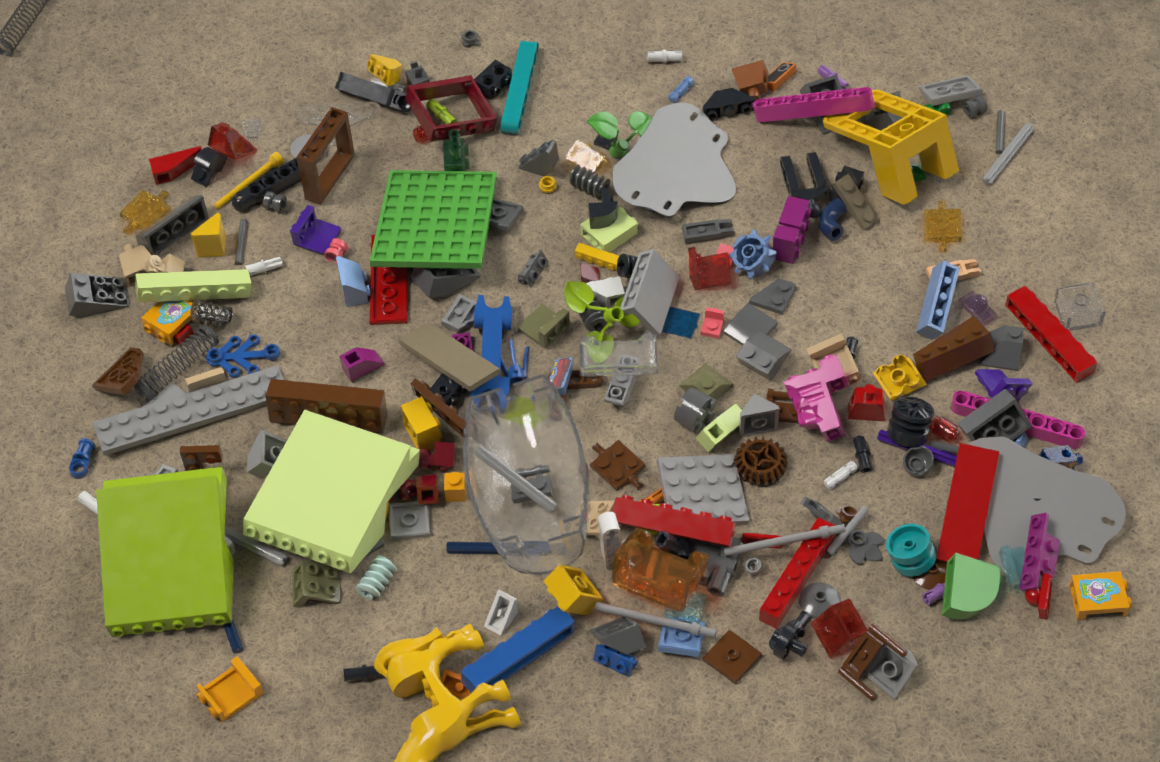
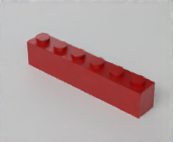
[1005,285,1097,383]
[613,495,736,547]
[759,517,836,629]

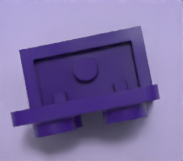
[290,205,341,255]
[975,369,1033,400]

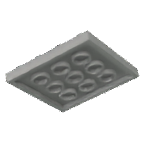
[657,454,749,525]

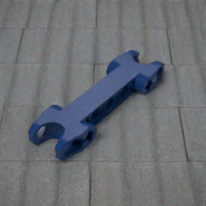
[470,295,512,412]

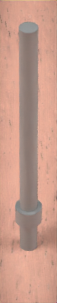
[724,524,846,556]
[595,602,717,638]

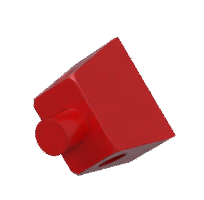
[848,384,886,421]

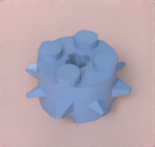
[729,230,777,279]

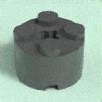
[674,388,717,434]

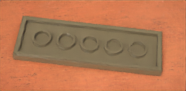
[399,322,500,392]

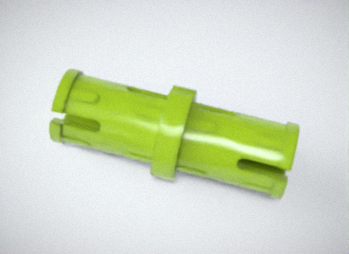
[426,99,457,124]

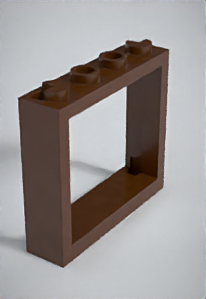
[296,107,355,205]

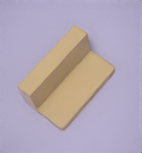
[185,367,226,392]

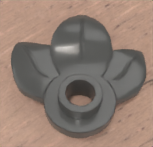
[848,530,884,564]

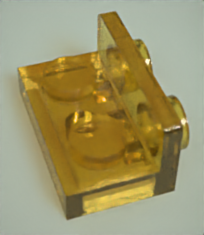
[565,140,609,175]

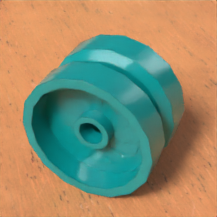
[886,523,936,576]

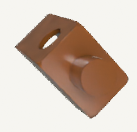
[732,60,768,101]

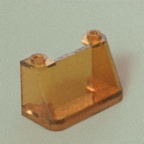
[612,527,710,611]

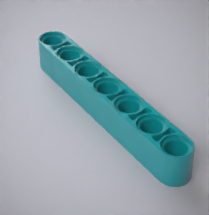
[501,40,539,135]

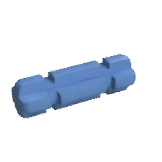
[669,76,694,103]

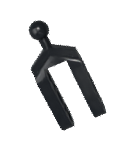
[780,152,827,218]

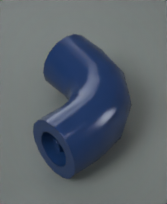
[818,198,847,241]

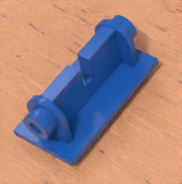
[593,644,638,677]

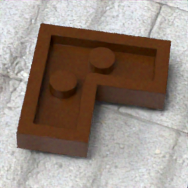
[180,445,223,471]

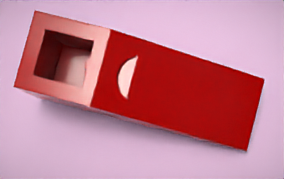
[149,146,202,185]

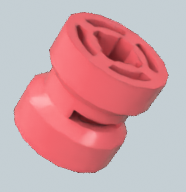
[324,238,349,264]

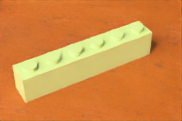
[135,269,251,303]

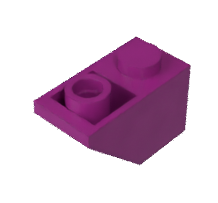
[339,347,384,382]

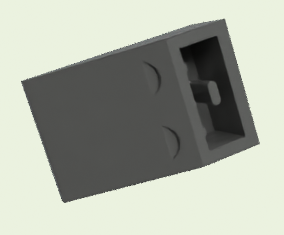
[65,273,130,317]

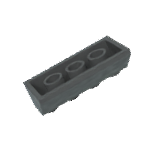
[135,195,209,255]

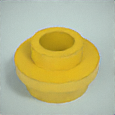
[539,176,557,193]

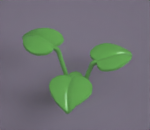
[586,111,652,159]

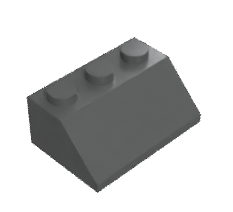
[957,389,1032,442]

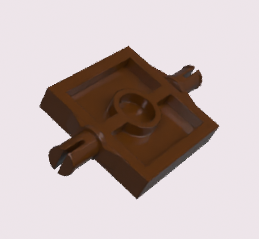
[590,440,646,491]

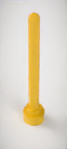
[214,152,284,209]

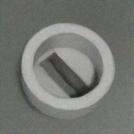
[745,558,762,576]

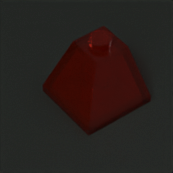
[207,122,257,160]

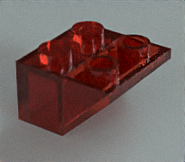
[811,598,868,659]

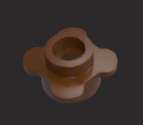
[836,505,857,523]

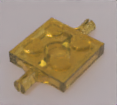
[120,190,171,235]
[924,200,961,253]

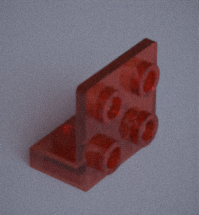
[688,247,731,290]

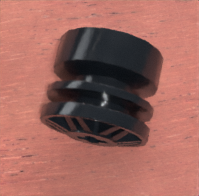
[887,396,934,447]

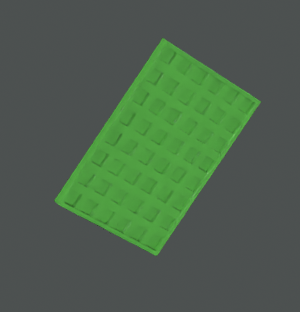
[370,170,497,269]

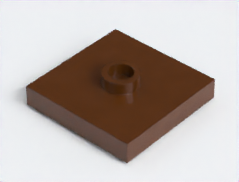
[703,630,762,685]

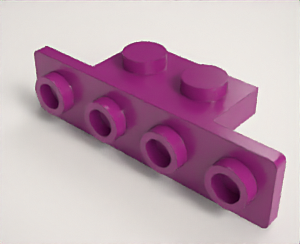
[1019,513,1060,591]

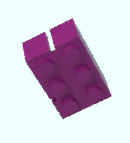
[773,196,811,264]

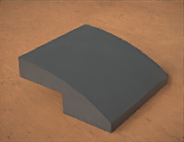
[724,303,778,346]

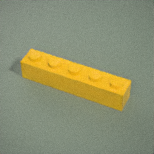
[574,243,619,271]

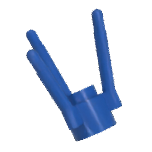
[501,339,529,384]

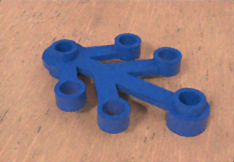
[206,334,280,378]

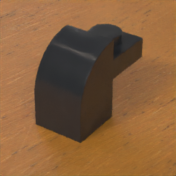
[191,147,228,186]
[588,187,618,229]

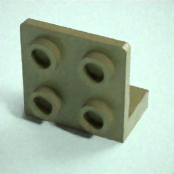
[518,304,570,348]
[292,560,340,607]

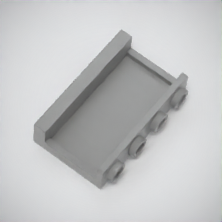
[620,249,679,338]

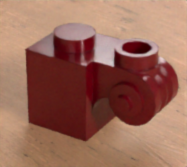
[419,442,457,470]
[398,474,438,505]

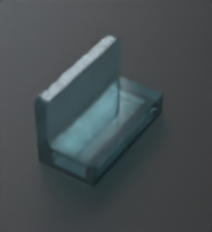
[999,545,1025,590]

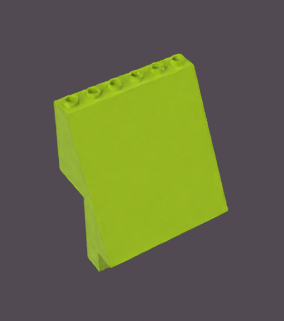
[96,467,234,637]

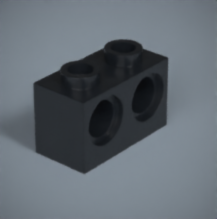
[474,59,512,100]

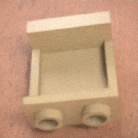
[807,333,862,393]

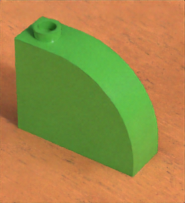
[942,553,1002,620]

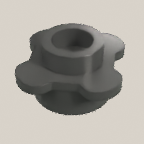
[461,30,479,47]

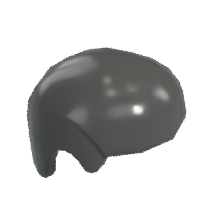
[903,446,934,477]

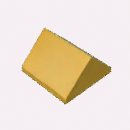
[191,212,226,258]

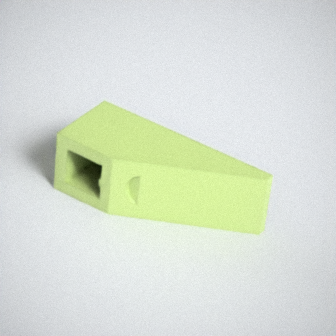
[696,404,742,452]

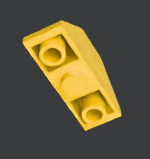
[367,54,402,86]

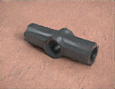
[707,537,743,596]

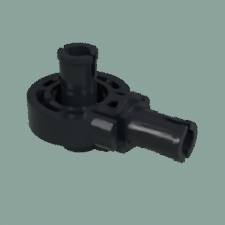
[769,611,812,660]

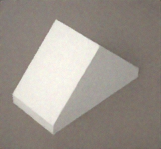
[484,590,518,636]

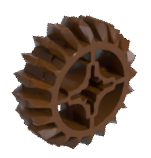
[734,436,788,486]

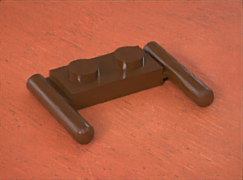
[838,623,908,701]

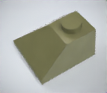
[679,363,734,400]

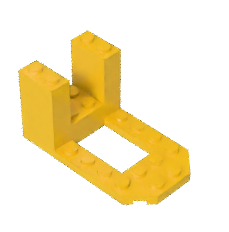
[823,89,959,205]

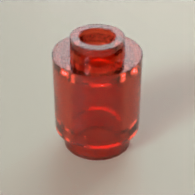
[929,416,960,443]

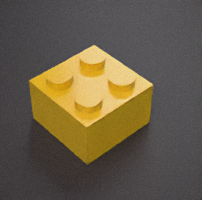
[400,396,443,451]
[544,564,603,615]

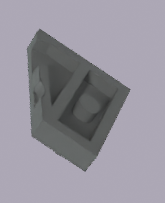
[749,278,796,315]
[801,497,847,527]

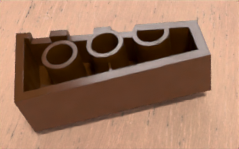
[913,316,994,381]

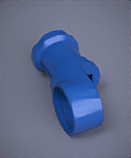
[69,438,96,479]

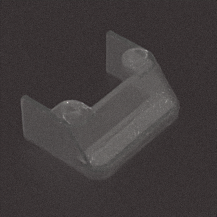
[580,334,658,376]

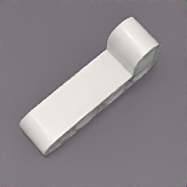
[598,512,643,570]

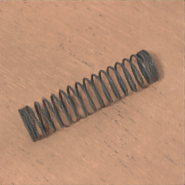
[0,0,49,56]
[134,325,219,401]

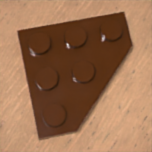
[92,347,144,395]

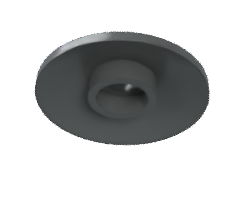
[799,582,841,619]

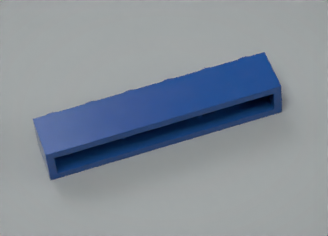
[461,606,575,693]

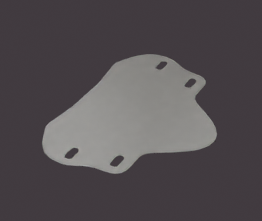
[613,102,736,216]
[969,437,1126,574]

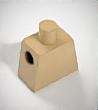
[119,244,152,287]

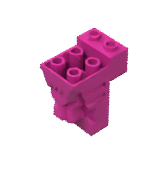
[784,355,849,441]

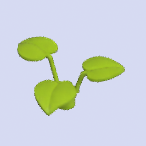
[564,281,640,364]

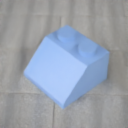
[336,256,371,307]

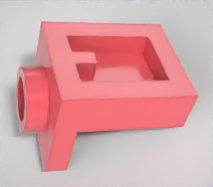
[701,308,724,339]

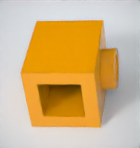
[444,472,466,502]

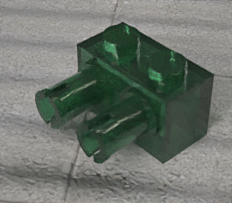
[443,129,470,171]

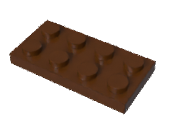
[410,378,476,443]

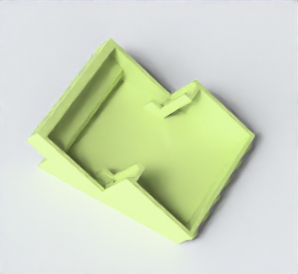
[243,410,420,573]

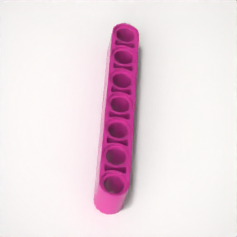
[753,87,875,122]
[951,390,1085,449]

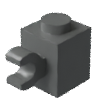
[406,61,430,85]

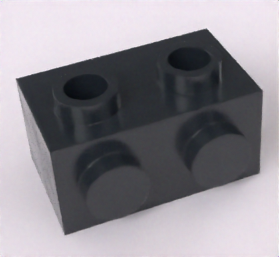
[429,373,467,407]

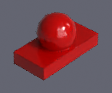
[1025,573,1053,620]

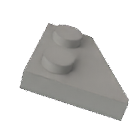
[441,294,477,333]

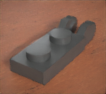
[682,219,735,243]

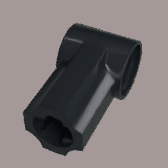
[655,531,691,563]

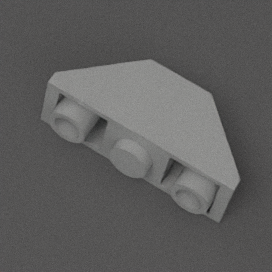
[604,354,639,406]

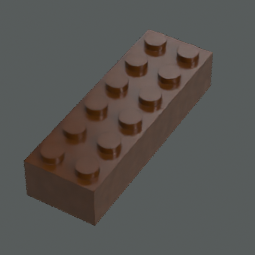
[265,379,387,434]

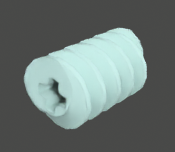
[355,555,397,600]

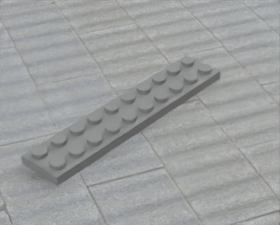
[93,366,284,456]

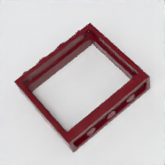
[405,75,497,142]

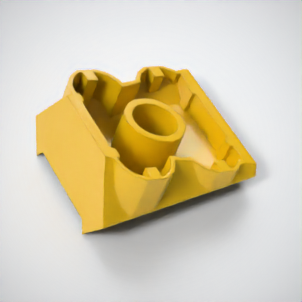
[872,354,927,401]

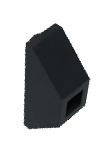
[702,88,755,120]

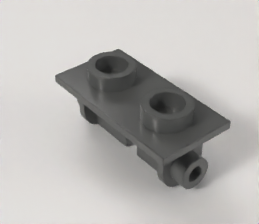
[518,249,548,288]

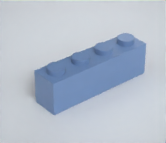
[916,260,960,339]

